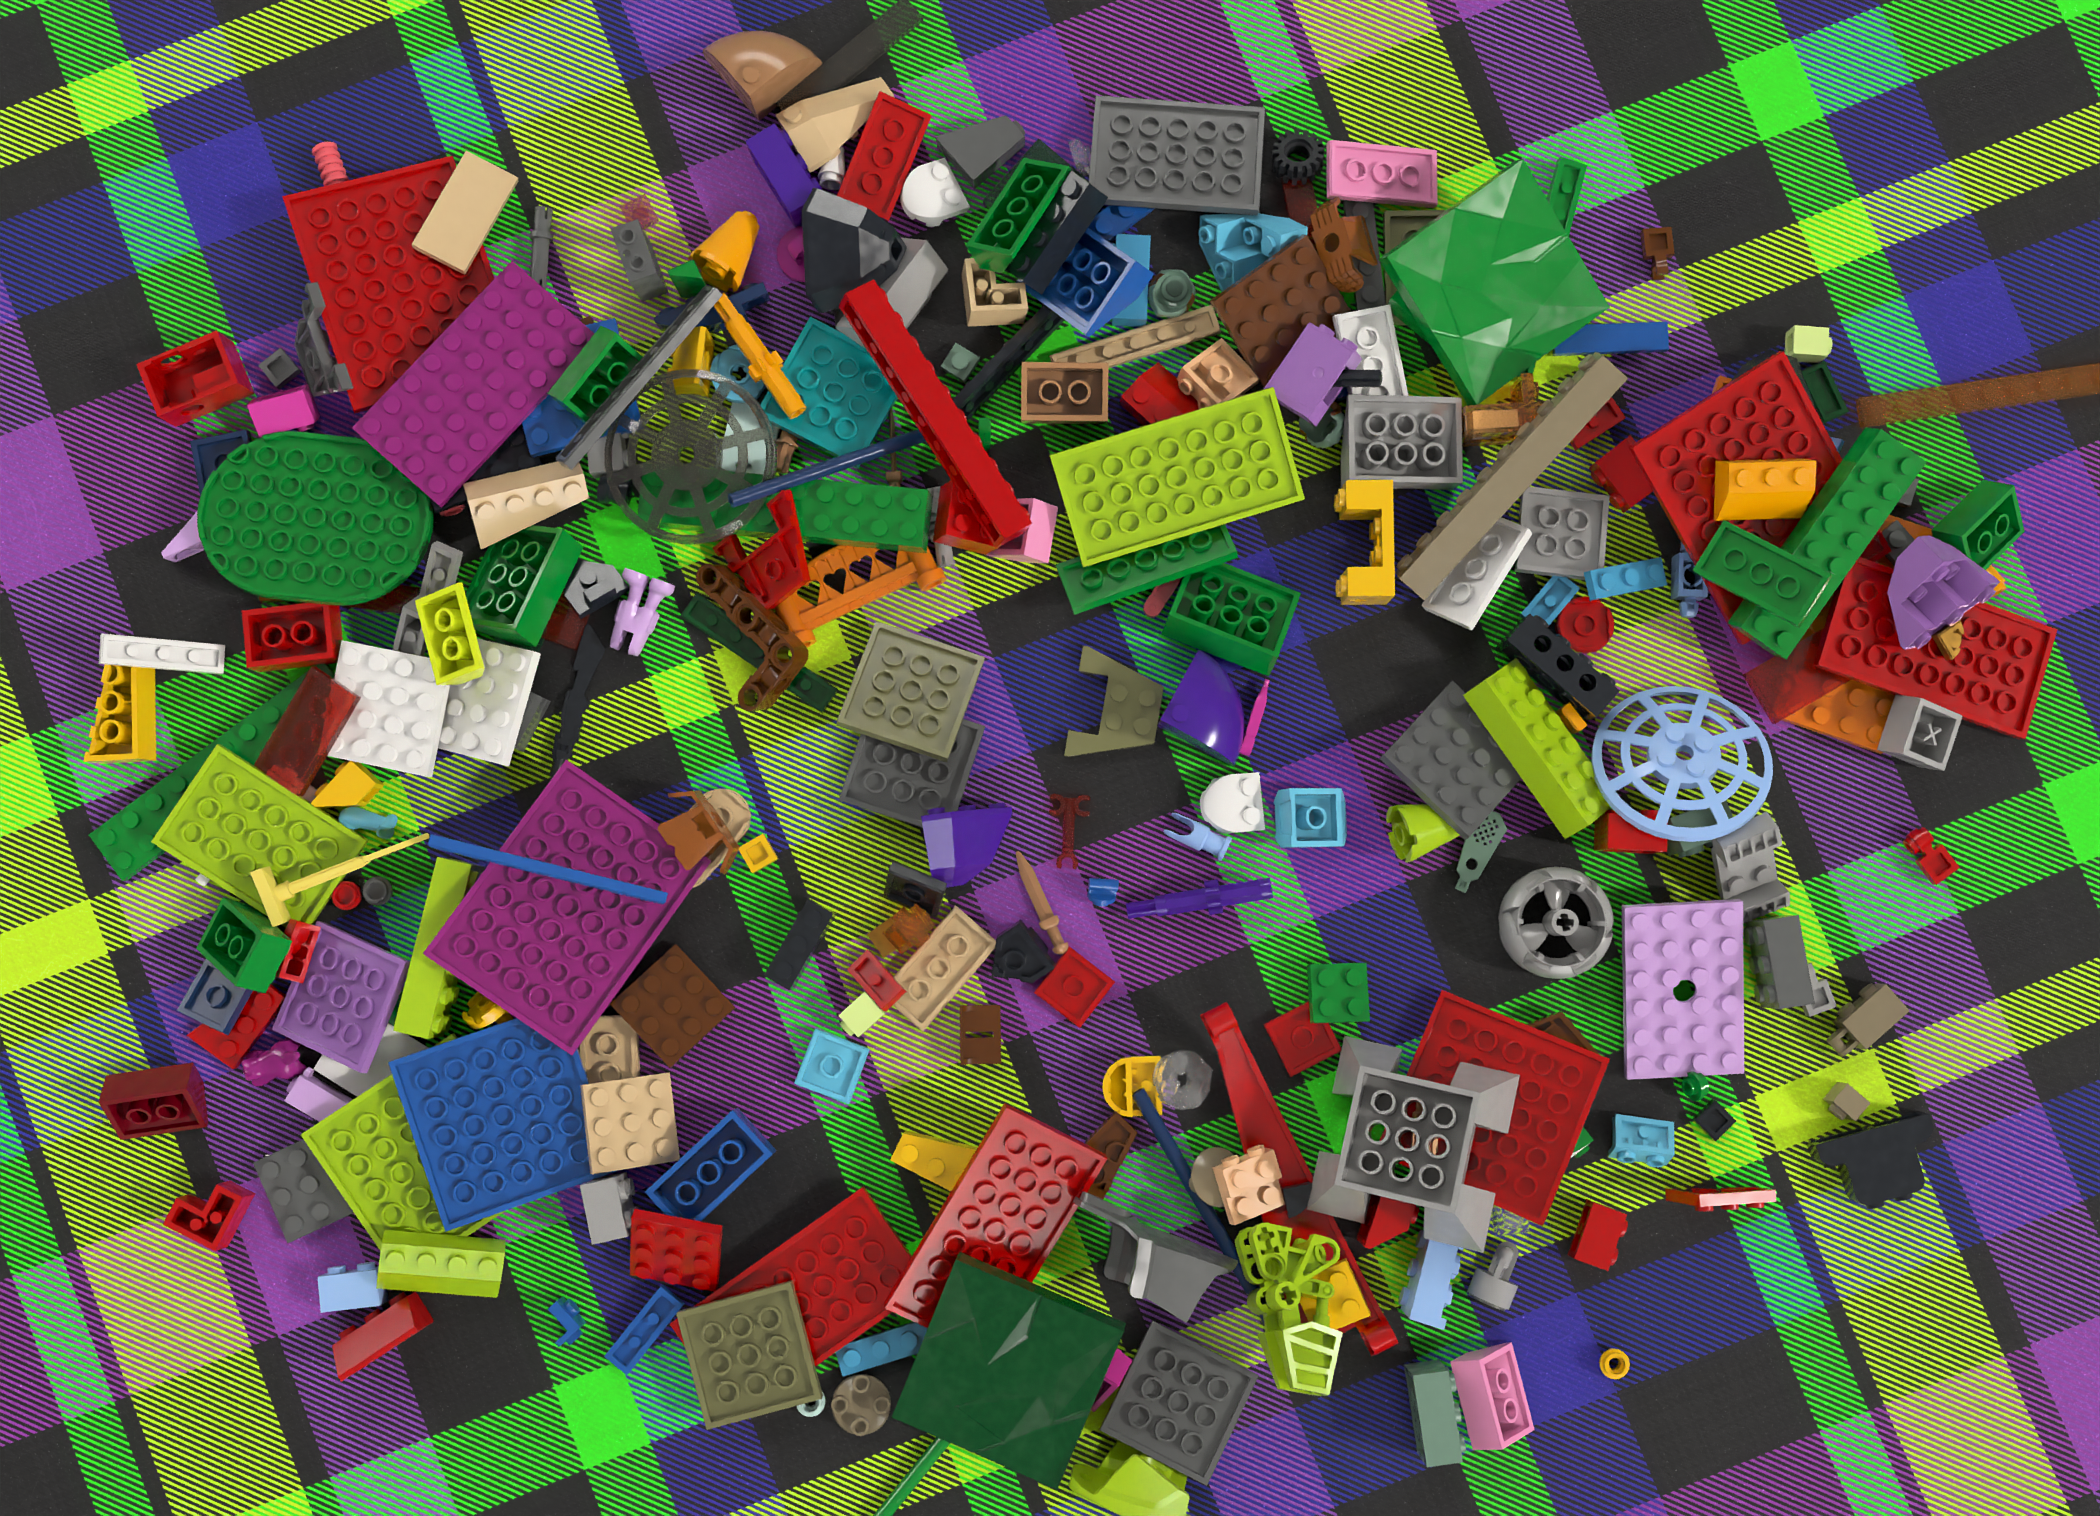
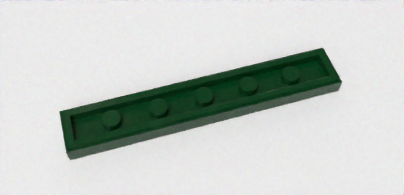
[680,593,839,714]

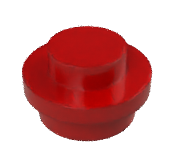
[331,881,362,910]

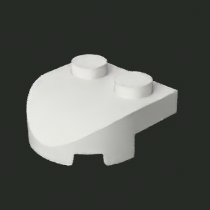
[900,158,970,227]
[1200,772,1265,834]

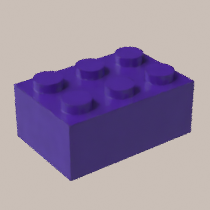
[745,123,822,227]

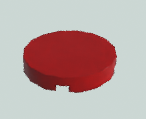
[1555,596,1615,654]

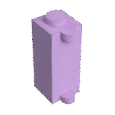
[284,1067,353,1122]

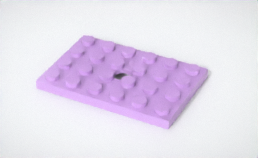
[1622,899,1744,1080]

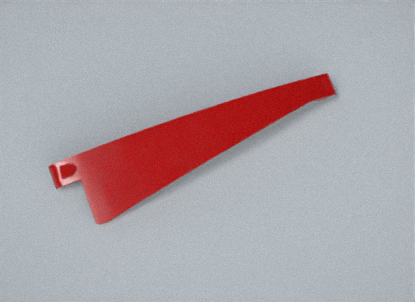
[1200,1002,1399,1356]

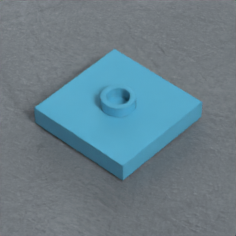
[794,1028,870,1104]

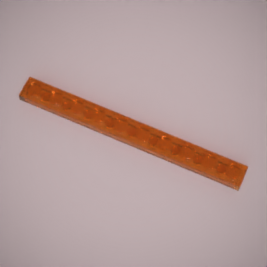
[1855,363,2100,428]

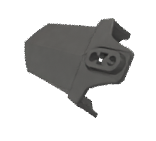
[1073,1191,1238,1323]

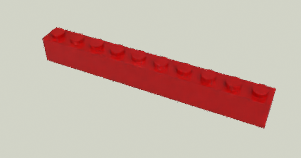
[839,279,1032,549]

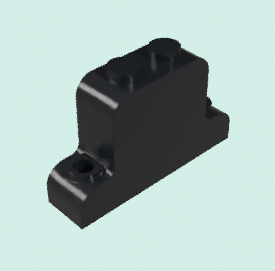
[1806,1111,1933,1209]

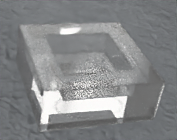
[1068,138,1091,176]

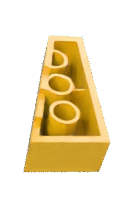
[83,664,156,764]
[890,1131,978,1191]

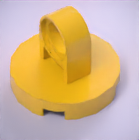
[462,992,514,1029]

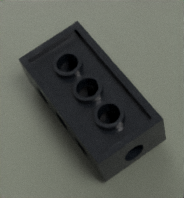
[1496,614,1620,722]

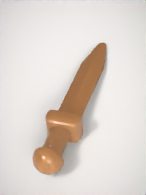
[885,409,903,487]
[1016,851,1068,955]

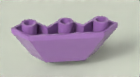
[1887,535,2000,650]

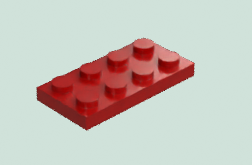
[836,91,932,222]

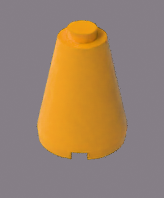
[688,211,760,292]

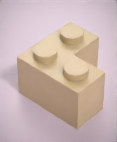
[961,258,1028,327]

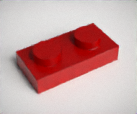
[1570,397,1626,451]
[847,949,907,1012]

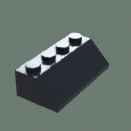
[1006,171,1108,294]

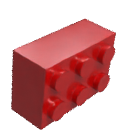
[242,603,343,672]

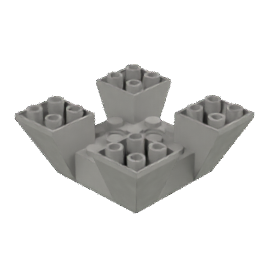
[1307,1036,1520,1253]

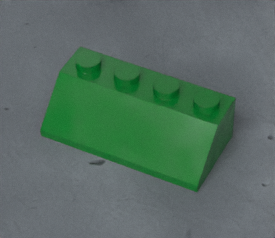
[966,158,1071,273]

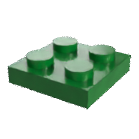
[1307,963,1370,1024]

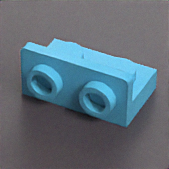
[1608,1114,1675,1167]

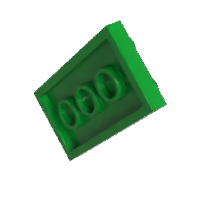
[1692,520,1832,628]

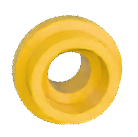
[1599,1348,1630,1379]

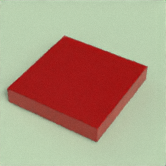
[1034,946,1115,1028]
[1263,1001,1342,1077]

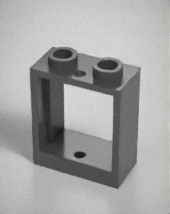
[610,219,669,302]

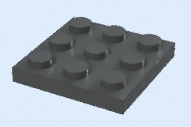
[253,1139,354,1243]

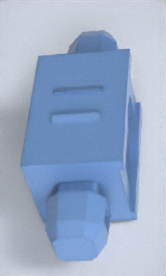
[1671,542,1708,618]

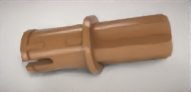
[772,430,798,474]

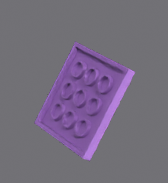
[272,921,410,1073]

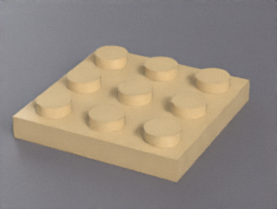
[580,1072,680,1174]

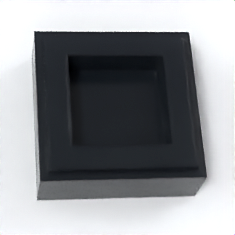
[1692,1099,1736,1142]

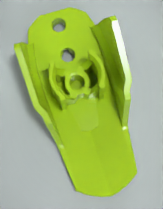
[1068,1440,1191,1516]

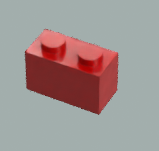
[1568,1199,1628,1271]

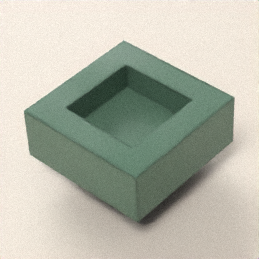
[941,343,980,384]

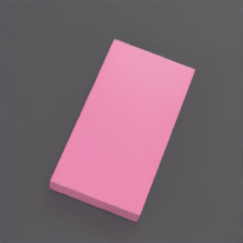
[1326,140,1438,208]

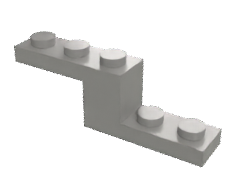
[392,541,463,656]

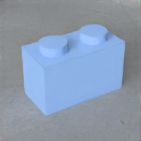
[318,1262,389,1313]

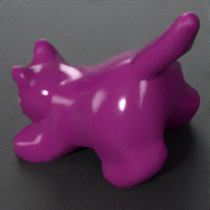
[241,1037,307,1087]

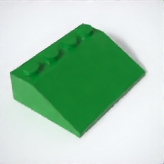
[465,525,583,647]
[1161,563,1301,677]

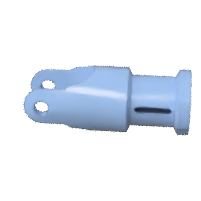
[1163,813,1232,861]

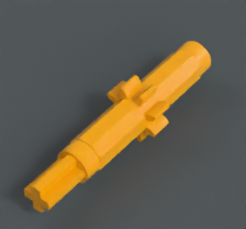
[713,293,807,419]

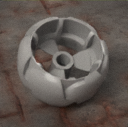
[1498,867,1614,979]

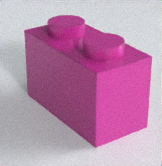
[247,384,320,438]

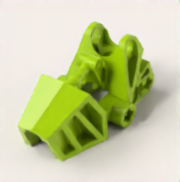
[1235,1223,1342,1396]

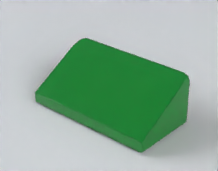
[667,260,707,298]

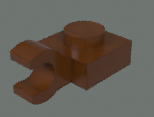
[1640,227,1675,281]

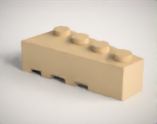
[463,461,589,549]

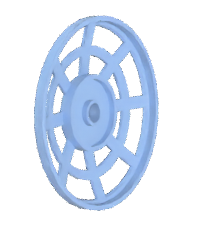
[1591,686,1773,842]

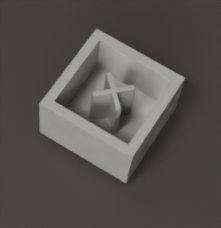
[1877,695,1963,771]
[580,1171,638,1245]

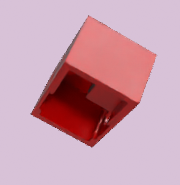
[136,330,255,427]

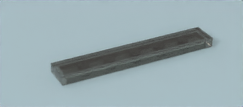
[776,0,923,111]

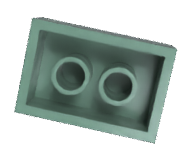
[1404,1359,1466,1467]

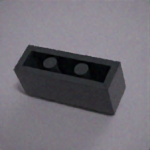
[764,899,837,990]

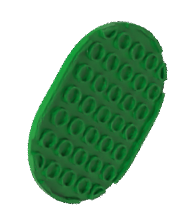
[197,431,433,606]

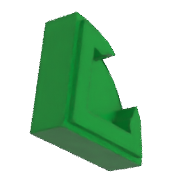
[979,418,991,452]

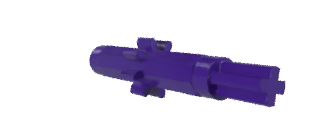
[1126,877,1273,919]

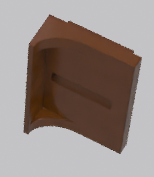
[960,1005,1001,1065]

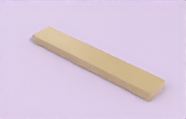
[1050,305,1221,369]

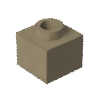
[1823,1082,1870,1121]

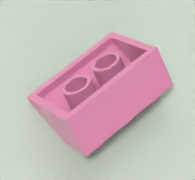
[1450,1342,1534,1450]

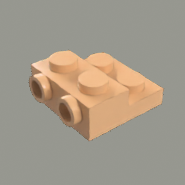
[1177,338,1259,409]
[1213,1145,1285,1225]

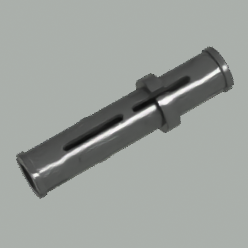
[530,206,553,290]

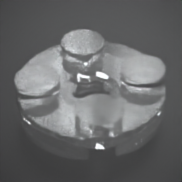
[1153,1050,1212,1110]

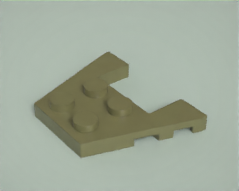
[1064,645,1164,757]

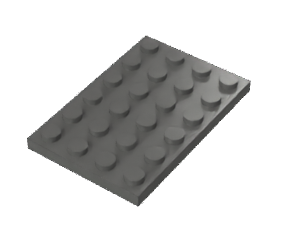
[1089,95,1265,215]

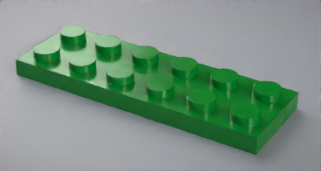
[1056,524,1238,615]

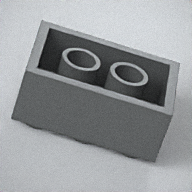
[1743,915,1815,1009]

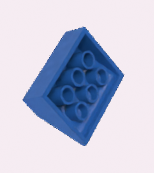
[1016,228,1154,337]

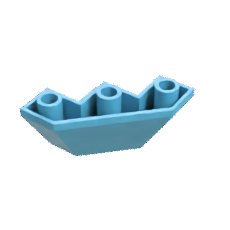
[1198,213,1308,292]

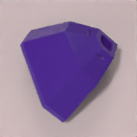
[921,803,1013,888]

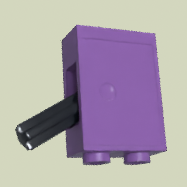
[1264,322,1383,427]

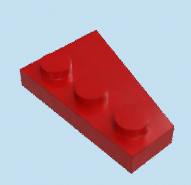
[186,984,286,1069]

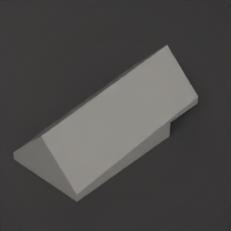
[836,238,948,349]

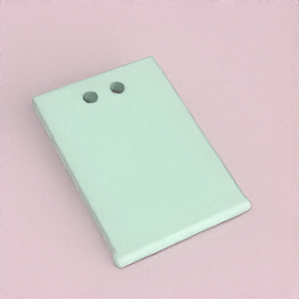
[716,402,780,475]

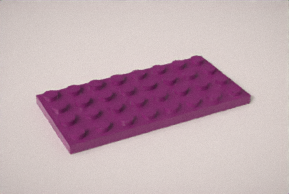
[352,261,594,508]

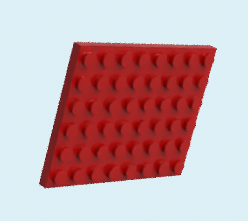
[282,156,495,414]
[1629,351,1891,645]

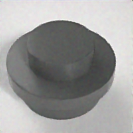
[363,877,393,906]

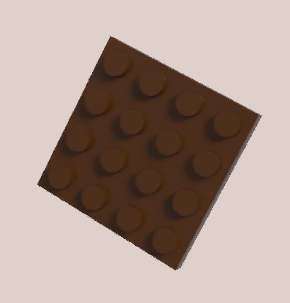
[1210,234,1351,389]

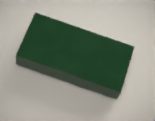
[1801,361,1849,424]

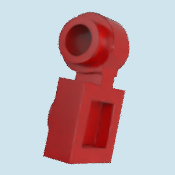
[1903,827,1960,885]

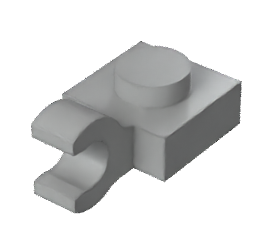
[1802,963,1837,1017]

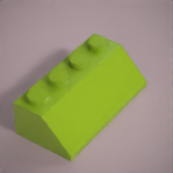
[376,1230,506,1298]

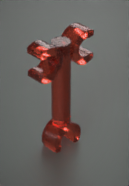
[1049,794,1090,870]

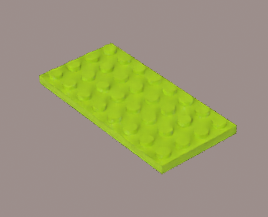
[1049,387,1305,567]

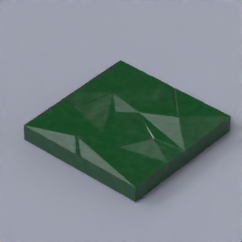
[892,1252,1126,1489]

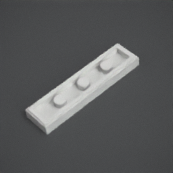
[99,634,225,674]

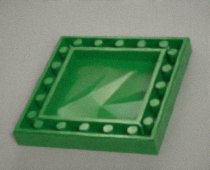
[1379,159,1610,406]

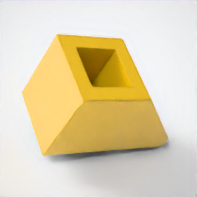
[311,761,384,808]

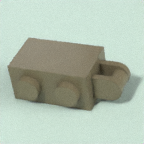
[1826,983,1910,1057]

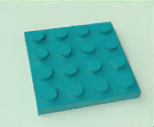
[756,317,898,469]

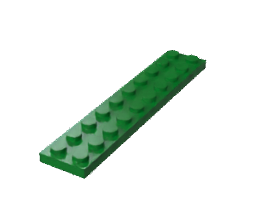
[89,664,335,881]

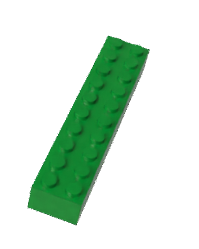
[637,463,933,553]

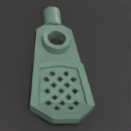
[1455,811,1507,893]

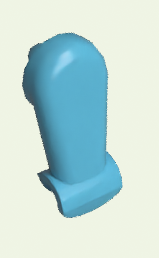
[338,807,398,839]

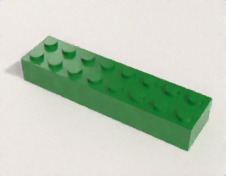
[1728,427,1926,659]

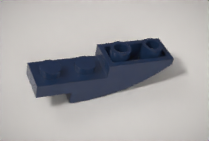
[654,282,771,333]

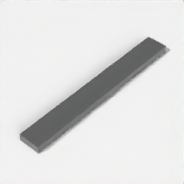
[556,286,723,470]

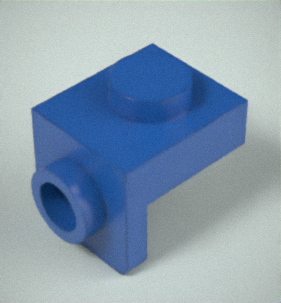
[548,1296,586,1347]

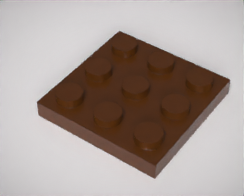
[610,944,735,1069]

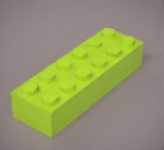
[1463,658,1611,839]
[393,857,486,1039]

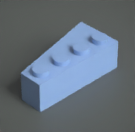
[1398,1230,1464,1330]

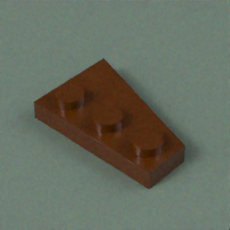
[1084,1111,1137,1216]

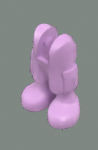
[610,568,675,656]

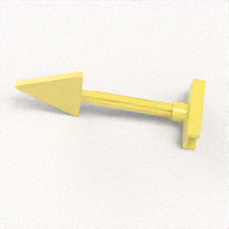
[250,833,430,927]

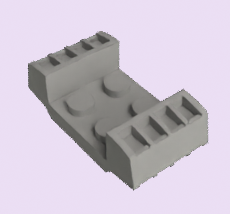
[1711,811,1790,923]

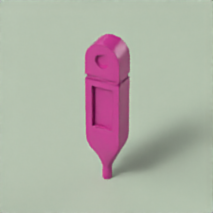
[1240,679,1270,757]

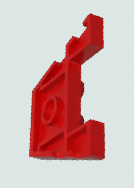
[713,490,811,609]

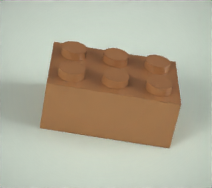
[1021,362,1108,424]

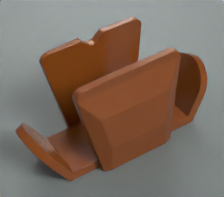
[1310,197,1378,293]
[658,790,740,875]

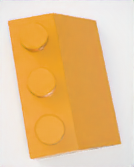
[1714,458,1816,521]

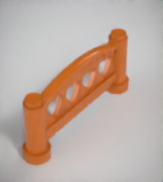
[774,545,947,652]

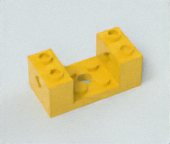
[1334,480,1395,605]

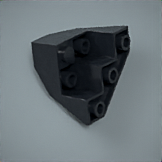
[802,188,907,313]

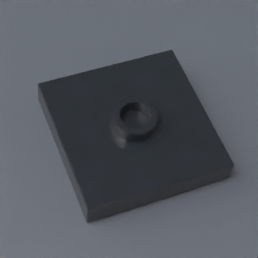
[883,862,947,918]

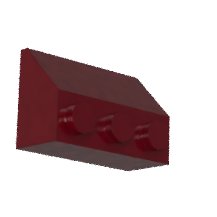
[98,1062,208,1140]

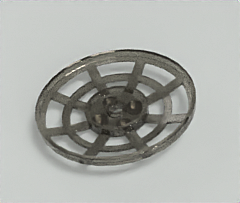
[604,369,777,545]

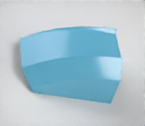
[1273,788,1347,848]

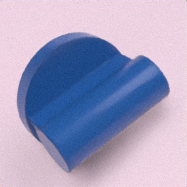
[1087,878,1119,907]

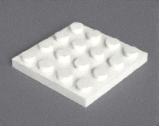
[438,639,541,767]
[320,640,450,777]

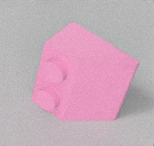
[986,498,1058,563]

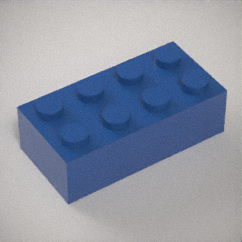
[645,1107,777,1221]

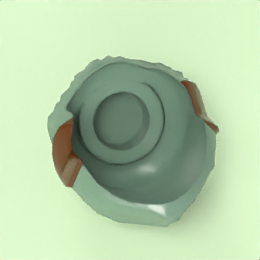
[1148,269,1196,318]
[1299,402,1345,449]

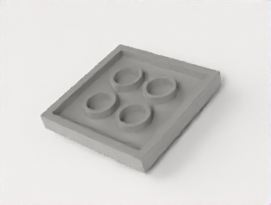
[1514,486,1610,580]

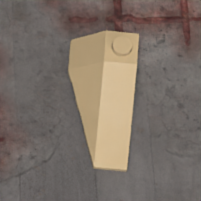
[776,77,895,173]

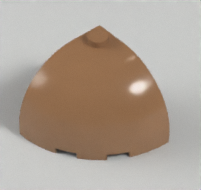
[703,31,824,121]

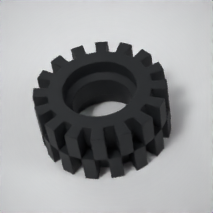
[1272,129,1324,185]

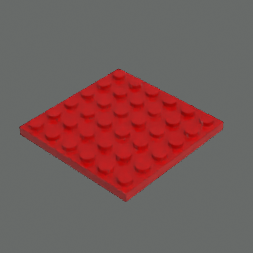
[1379,990,1610,1226]

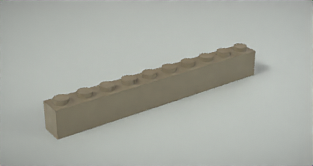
[1395,352,1628,601]

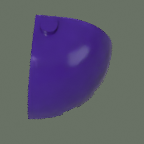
[1158,649,1245,767]

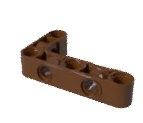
[696,564,809,711]

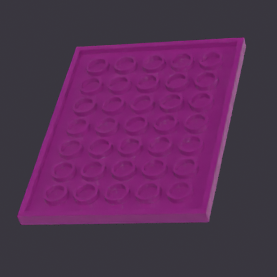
[423,760,711,1055]

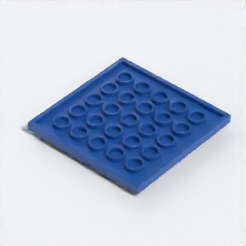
[388,1018,618,1232]

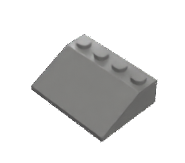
[1340,394,1463,490]

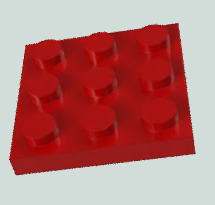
[630,1209,723,1291]

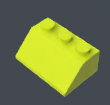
[415,582,484,685]

